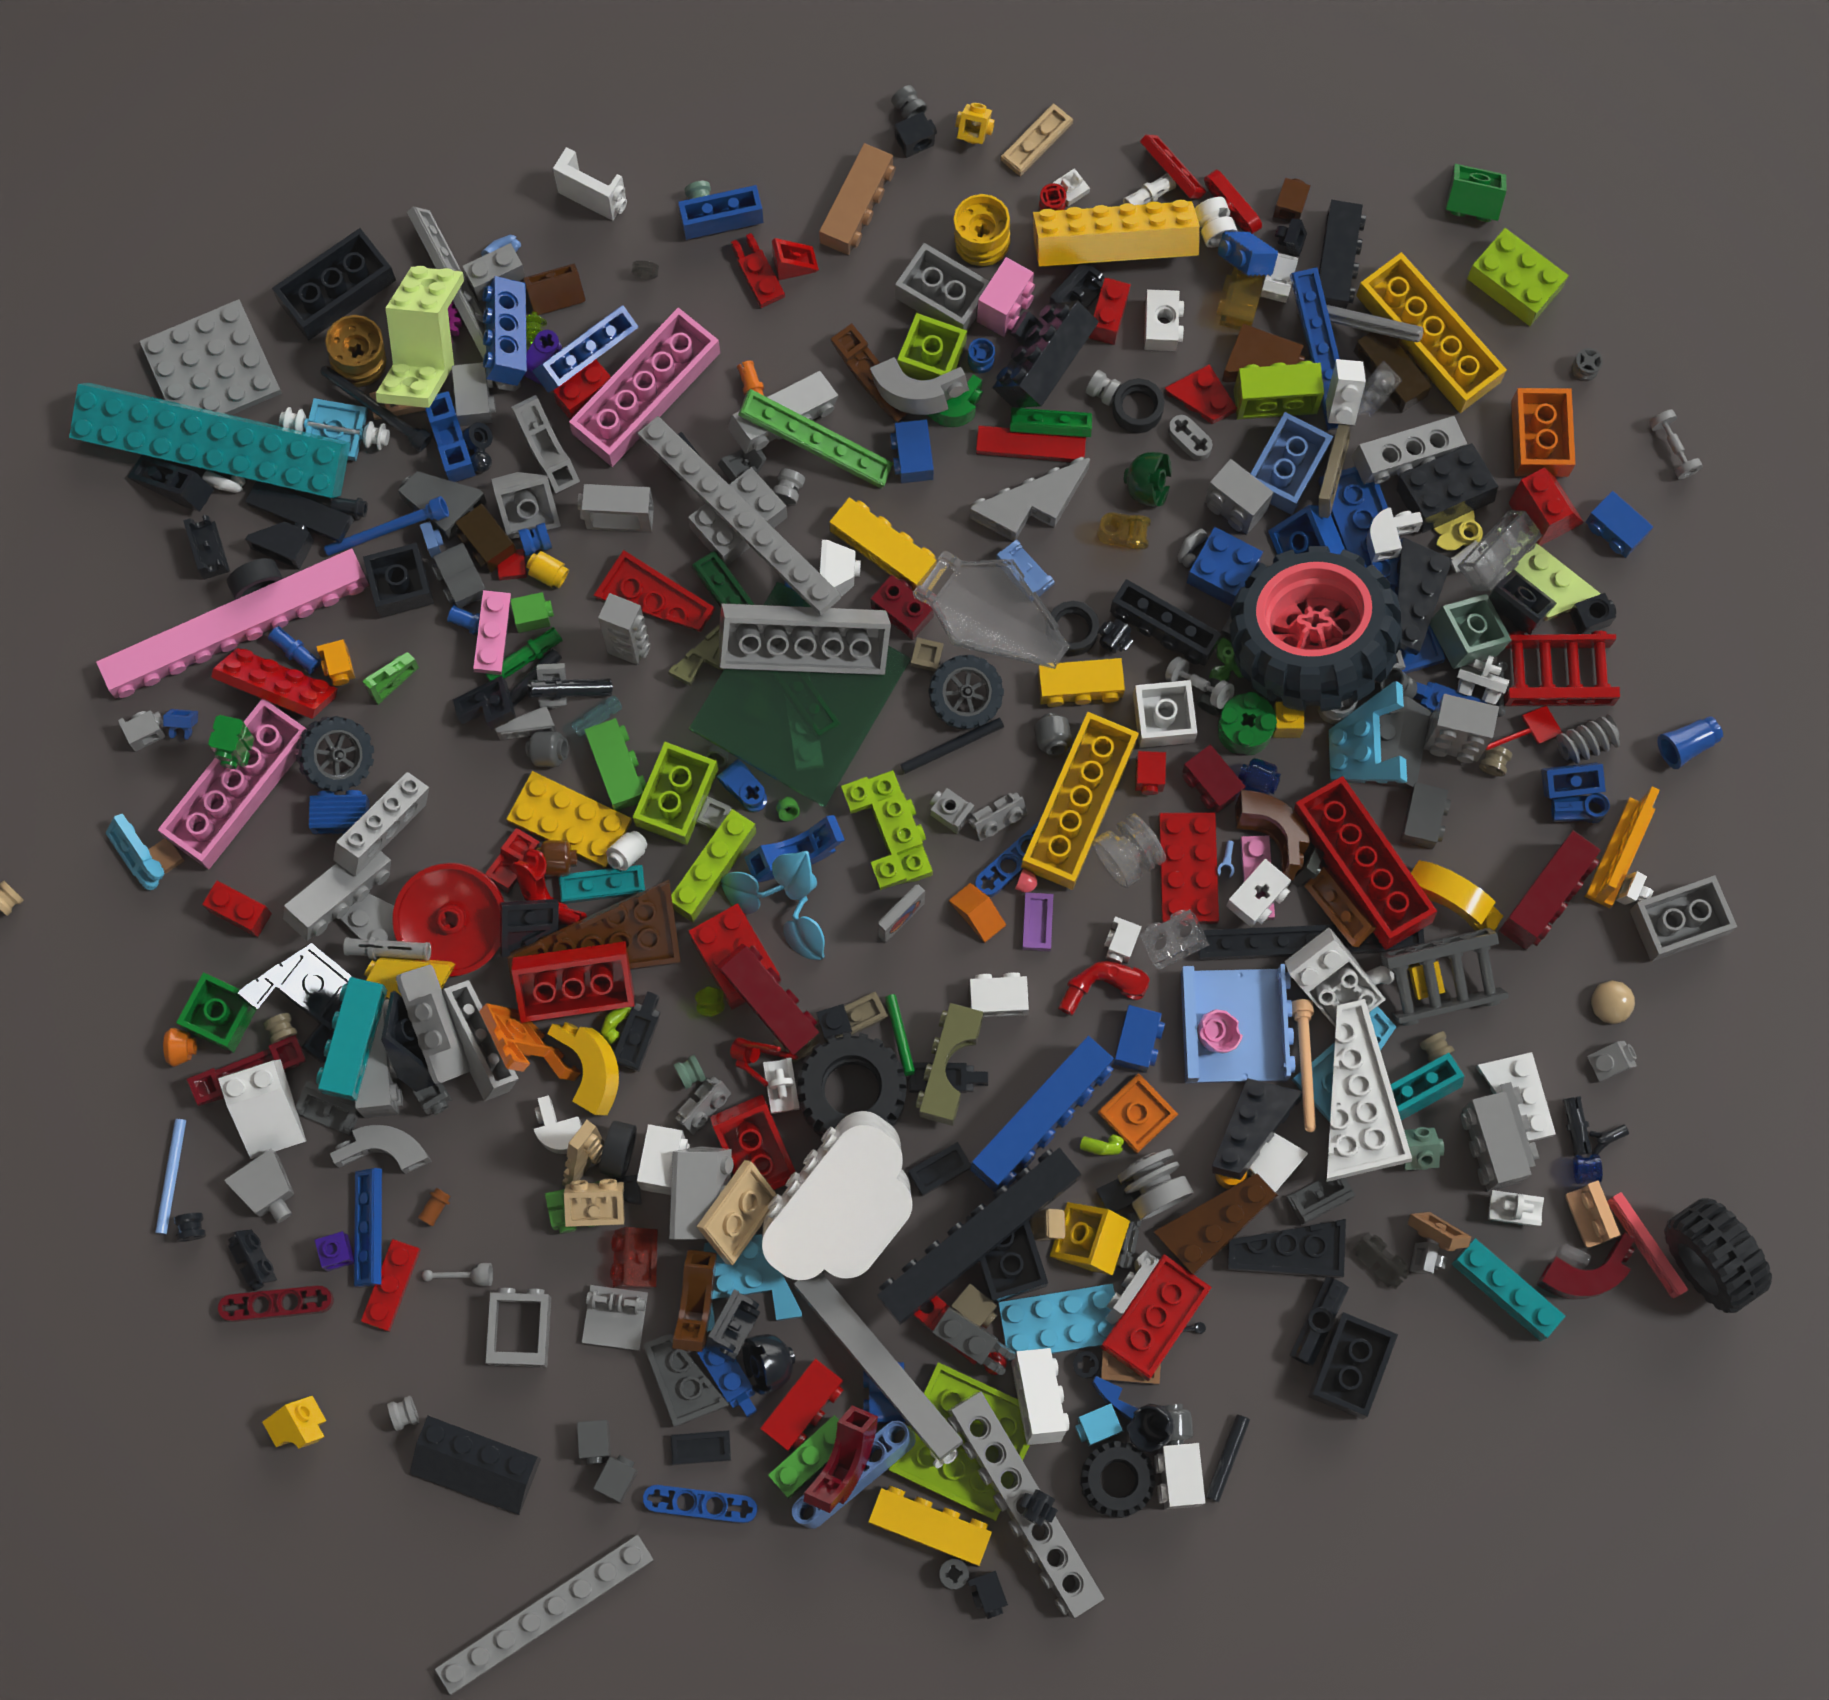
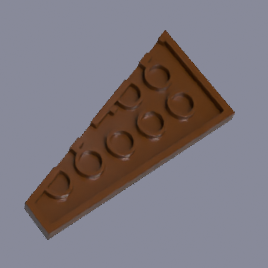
[507,880,681,984]

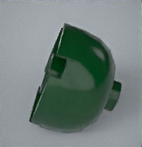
[1123,452,1172,507]

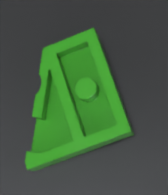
[362,652,419,705]

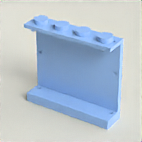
[1180,964,1295,1083]

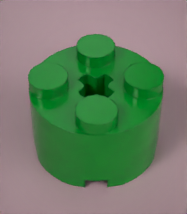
[1218,692,1277,756]

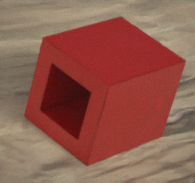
[1135,751,1166,795]

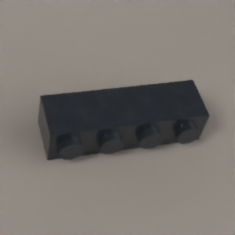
[1319,199,1366,309]

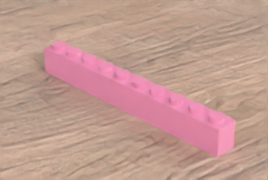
[96,548,369,699]

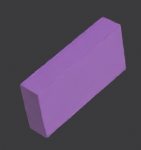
[1022,892,1053,951]

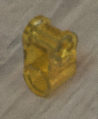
[1097,512,1151,550]

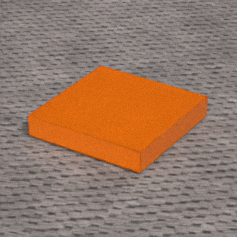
[1097,1073,1178,1154]

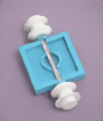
[279,398,390,461]

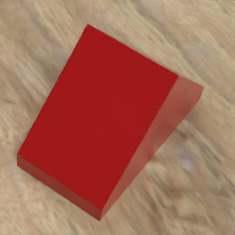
[771,238,819,280]

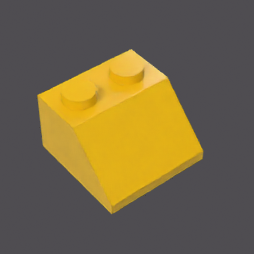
[1050,1202,1130,1276]

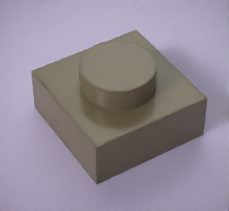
[911,637,944,672]

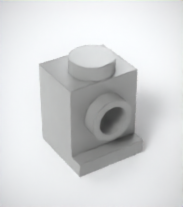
[118,710,166,752]
[929,788,974,834]

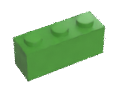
[584,718,646,811]
[768,1415,839,1499]

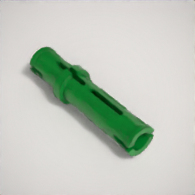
[485,627,563,681]

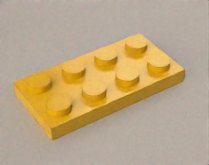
[506,771,632,869]

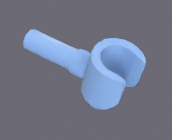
[1217,840,1234,878]

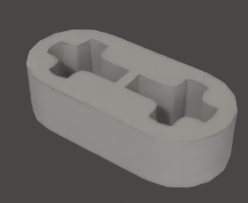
[1168,415,1213,461]

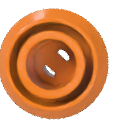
[163,1028,197,1067]

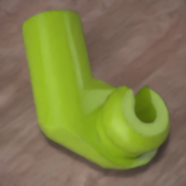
[600,1007,631,1044]
[1080,1135,1124,1155]

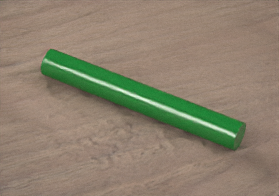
[885,994,915,1076]

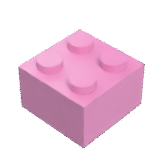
[977,257,1035,337]

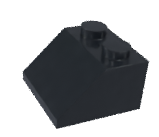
[1489,569,1557,635]

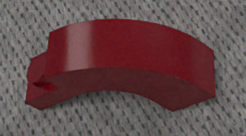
[1537,1233,1635,1299]
[803,1405,878,1513]

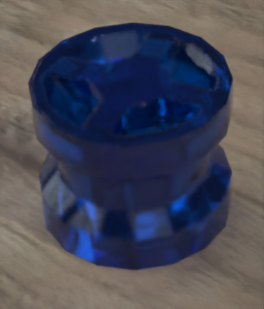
[1573,1154,1603,1184]

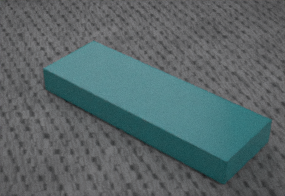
[559,865,645,904]

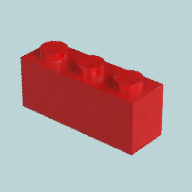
[760,1358,844,1452]

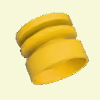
[954,194,1010,266]

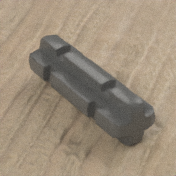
[1116,1212,1141,1269]

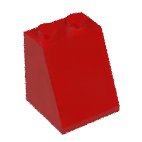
[1509,467,1584,546]

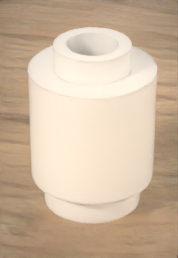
[606,831,647,871]

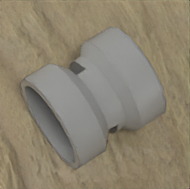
[1085,370,1122,406]
[773,468,805,505]

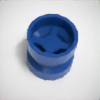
[968,338,995,374]
[518,523,552,556]

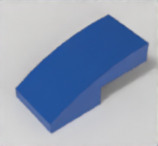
[1092,1376,1138,1421]

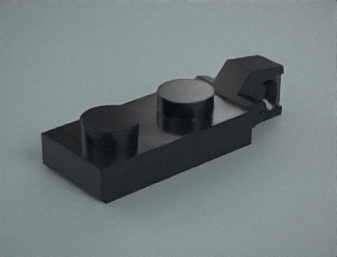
[614,991,661,1072]
[909,1062,989,1093]

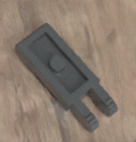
[933,1307,1016,1376]

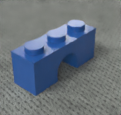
[425,391,476,482]

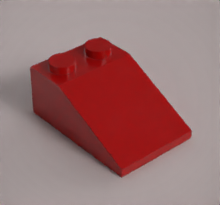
[710,1094,796,1190]

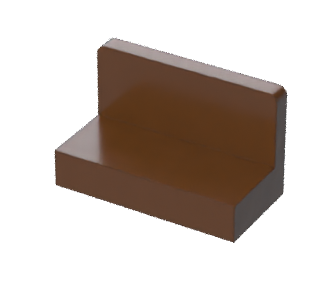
[523,263,586,315]

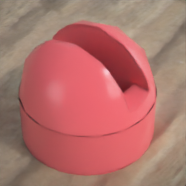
[1015,868,1037,893]

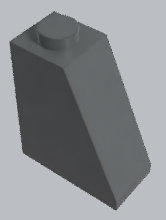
[398,471,487,541]

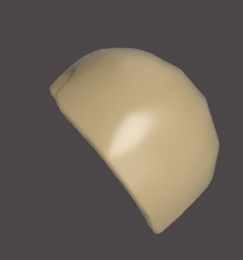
[1591,980,1635,1024]

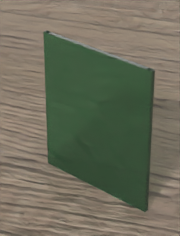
[689,582,911,808]

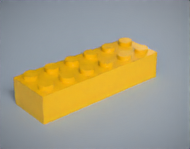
[1033,200,1200,266]
[1356,252,1507,413]
[1021,711,1139,890]

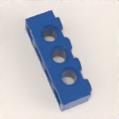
[483,276,527,386]
[532,305,638,393]

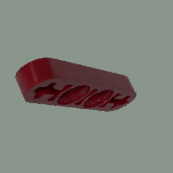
[218,1285,334,1322]

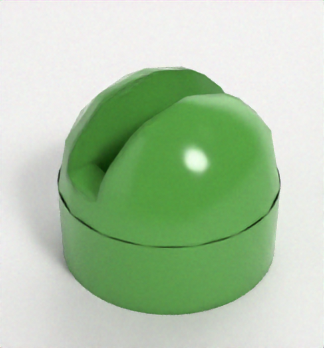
[776,796,800,821]

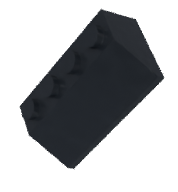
[410,1415,541,1515]

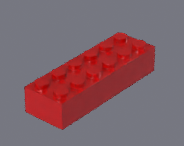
[1294,776,1437,950]

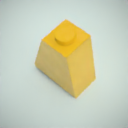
[364,957,456,998]

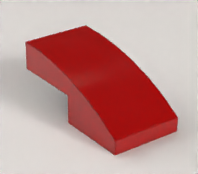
[485,828,540,893]

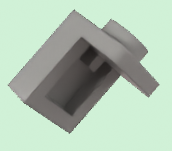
[536,663,567,709]
[1587,1041,1637,1082]

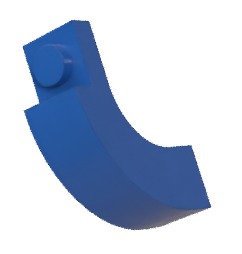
[744,815,845,882]

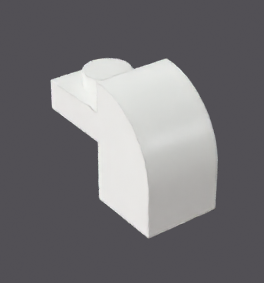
[1261,253,1298,303]
[1366,507,1423,563]
[534,1095,582,1154]

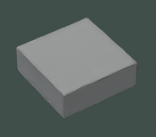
[696,796,733,832]

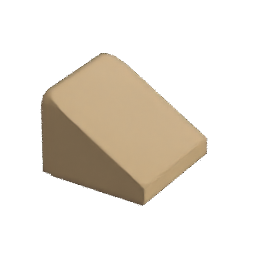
[1030,1209,1065,1241]

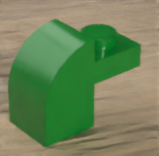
[926,374,983,427]

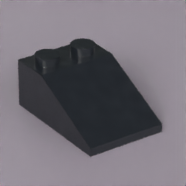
[381,991,436,1092]

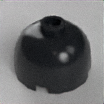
[742,1334,795,1395]

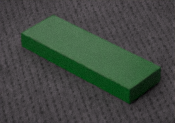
[1010,408,1092,437]

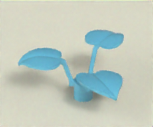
[721,851,825,960]

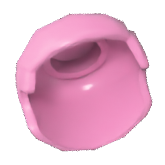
[1197,1009,1243,1053]

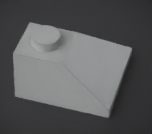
[491,472,561,540]

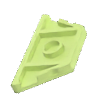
[1505,530,1601,621]

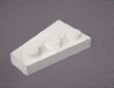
[1476,1052,1556,1142]

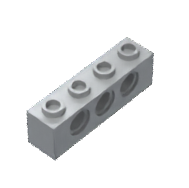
[1351,416,1467,485]
[598,593,651,665]
[333,772,429,876]

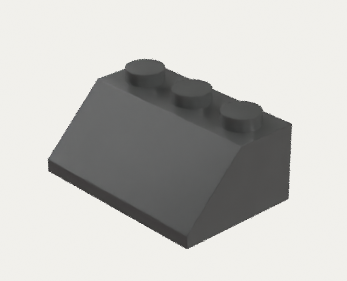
[1375,696,1431,789]

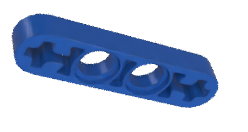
[975,820,1040,897]
[643,1485,758,1523]

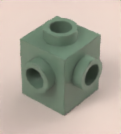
[1403,1127,1444,1170]

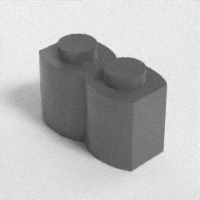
[431,543,486,608]

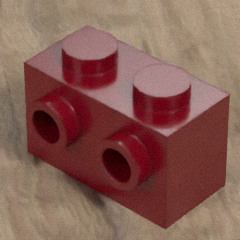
[871,575,934,640]

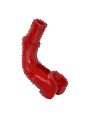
[511,848,587,926]
[1058,961,1150,1016]

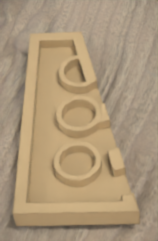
[562,1120,604,1186]

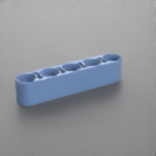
[792,1421,916,1529]

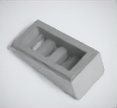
[495,706,556,740]

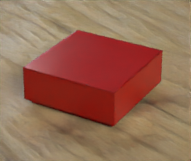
[498,549,527,581]

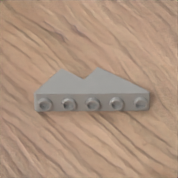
[970,457,1090,542]

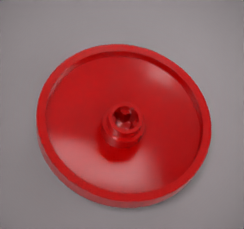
[393,863,505,976]

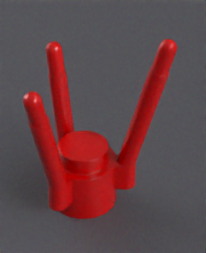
[730,1037,798,1087]

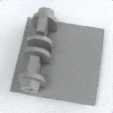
[582,1285,648,1351]

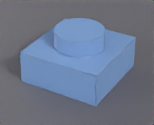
[420,521,444,558]

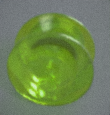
[526,312,547,344]
[695,986,725,1017]

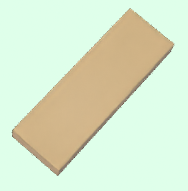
[1001,103,1073,177]

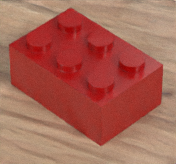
[688,903,781,1010]

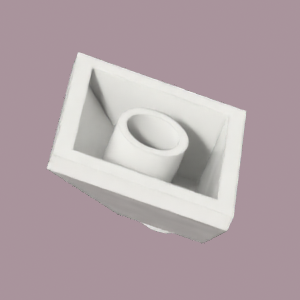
[820,540,861,597]

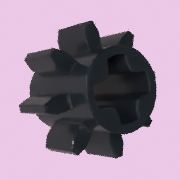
[1098,619,1133,654]
[1019,1489,1058,1527]

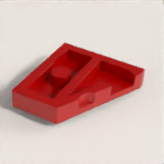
[1164,364,1237,424]

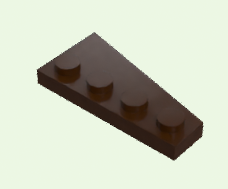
[1154,1173,1278,1275]

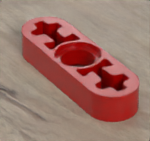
[1204,169,1262,234]

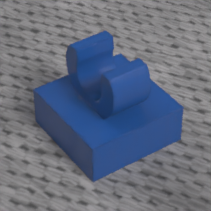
[163,709,198,739]

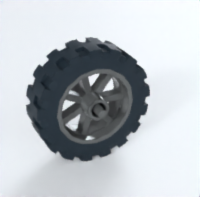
[928,655,1004,729]
[296,716,374,792]

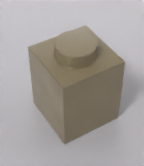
[951,1284,997,1329]

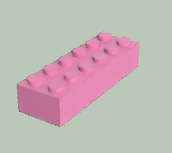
[569,307,720,467]
[158,699,307,870]

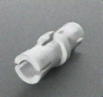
[1123,173,1176,205]

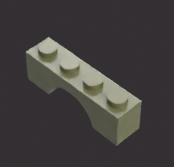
[916,1003,983,1126]

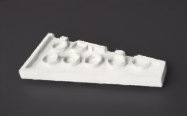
[1327,999,1412,1182]

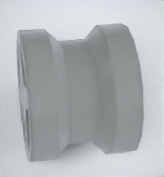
[387,1396,419,1431]

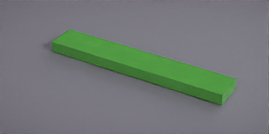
[738,389,893,489]

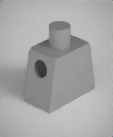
[225,1149,294,1223]

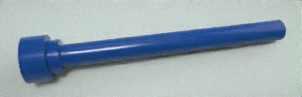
[324,496,449,556]

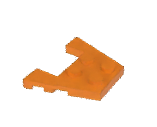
[479,1003,581,1081]

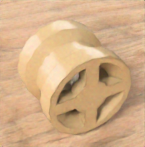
[0,881,24,916]

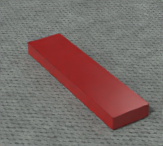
[976,426,1086,462]

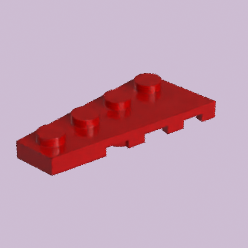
[593,550,716,632]

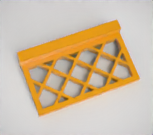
[1584,786,1660,908]

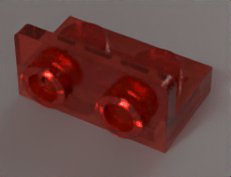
[610,1227,658,1288]

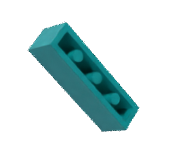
[316,977,388,1101]
[1390,1053,1464,1121]
[1451,1238,1566,1342]

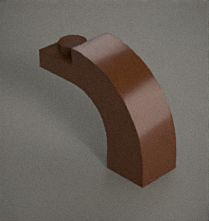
[1235,790,1310,880]
[672,1250,717,1352]

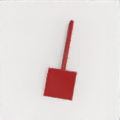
[1485,705,1563,750]

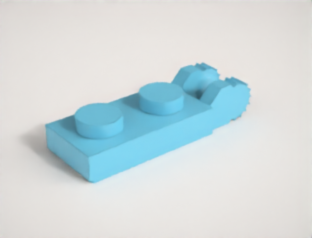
[105,814,165,891]

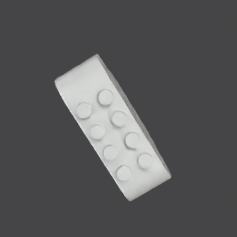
[762,1111,912,1280]

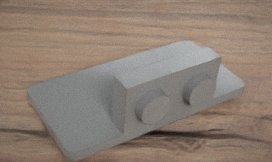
[396,965,470,1084]

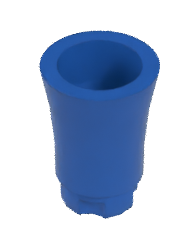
[1657,716,1723,769]

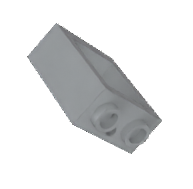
[578,484,654,532]
[486,1288,551,1368]

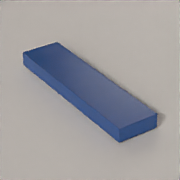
[354,1168,382,1287]

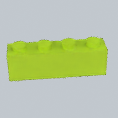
[672,809,756,922]

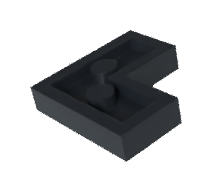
[453,675,516,730]

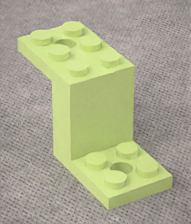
[376,266,464,408]

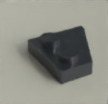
[500,899,559,958]

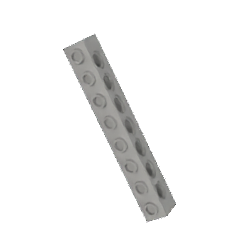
[947,1392,1104,1618]

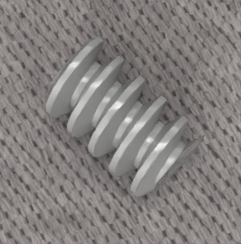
[1557,714,1620,764]

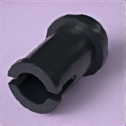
[331,497,368,519]

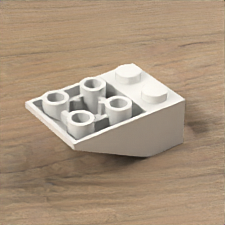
[1284,927,1386,1028]

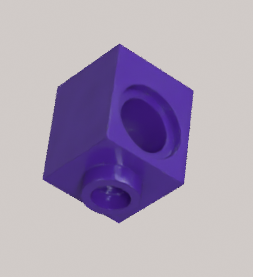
[315,1231,354,1272]

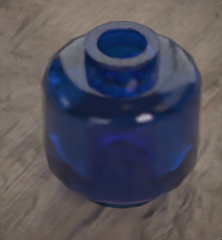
[1238,758,1281,795]

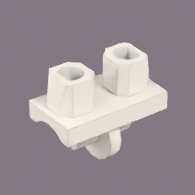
[1457,655,1509,705]
[763,1058,800,1114]
[1488,1190,1544,1227]

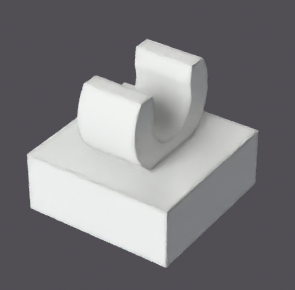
[1053,168,1090,206]
[1615,871,1654,905]

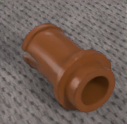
[418,1188,451,1226]

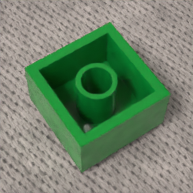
[176,972,257,1053]

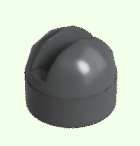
[705,743,729,767]

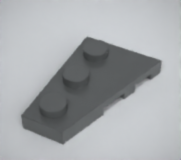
[643,1333,729,1427]

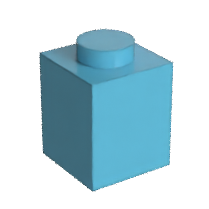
[1075,1404,1123,1446]

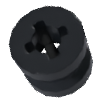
[174,1212,206,1242]

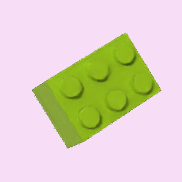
[1467,228,1569,326]
[1234,361,1324,420]
[633,742,718,845]

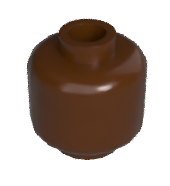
[537,840,577,877]

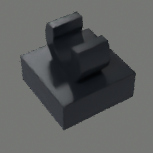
[1275,218,1307,256]

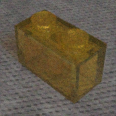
[1216,267,1265,330]

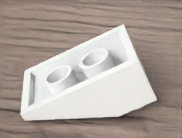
[218,1059,306,1159]

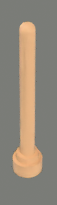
[1292,999,1316,1132]

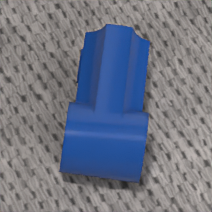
[1551,793,1610,823]

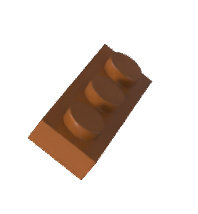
[1305,867,1377,947]

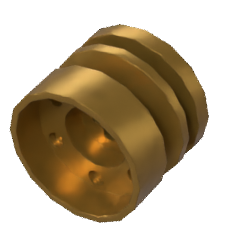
[325,315,387,387]

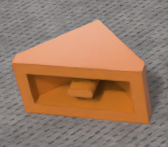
[949,883,1006,943]

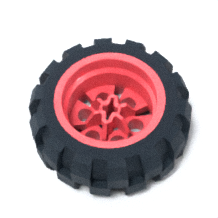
[1229,546,1402,712]

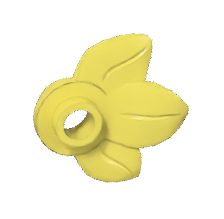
[1434,510,1483,551]

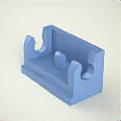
[996,540,1055,602]

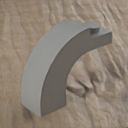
[870,357,969,415]
[511,395,580,493]

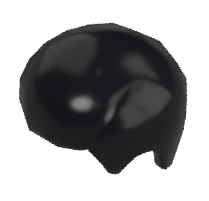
[1127,1403,1175,1453]

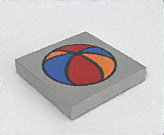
[878,884,925,943]

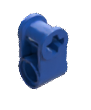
[717,758,767,812]

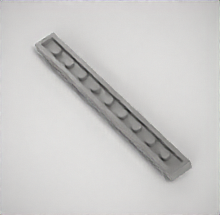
[638,416,841,616]

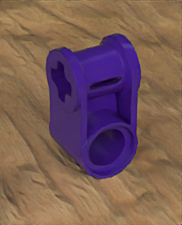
[524,330,562,385]

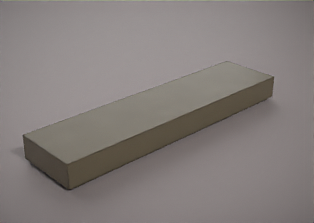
[1319,424,1350,518]
[773,991,888,1064]

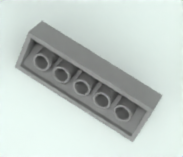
[719,604,891,675]

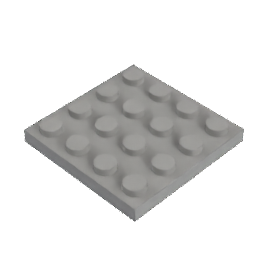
[140,299,282,415]

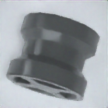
[1572,348,1603,381]
[939,1559,969,1590]

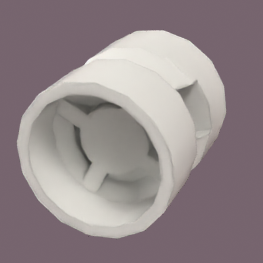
[1194,197,1238,248]

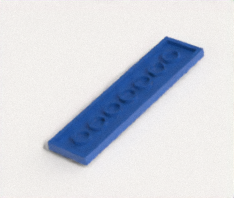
[1318,466,1446,674]

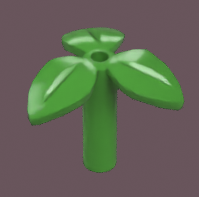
[1209,638,1243,681]

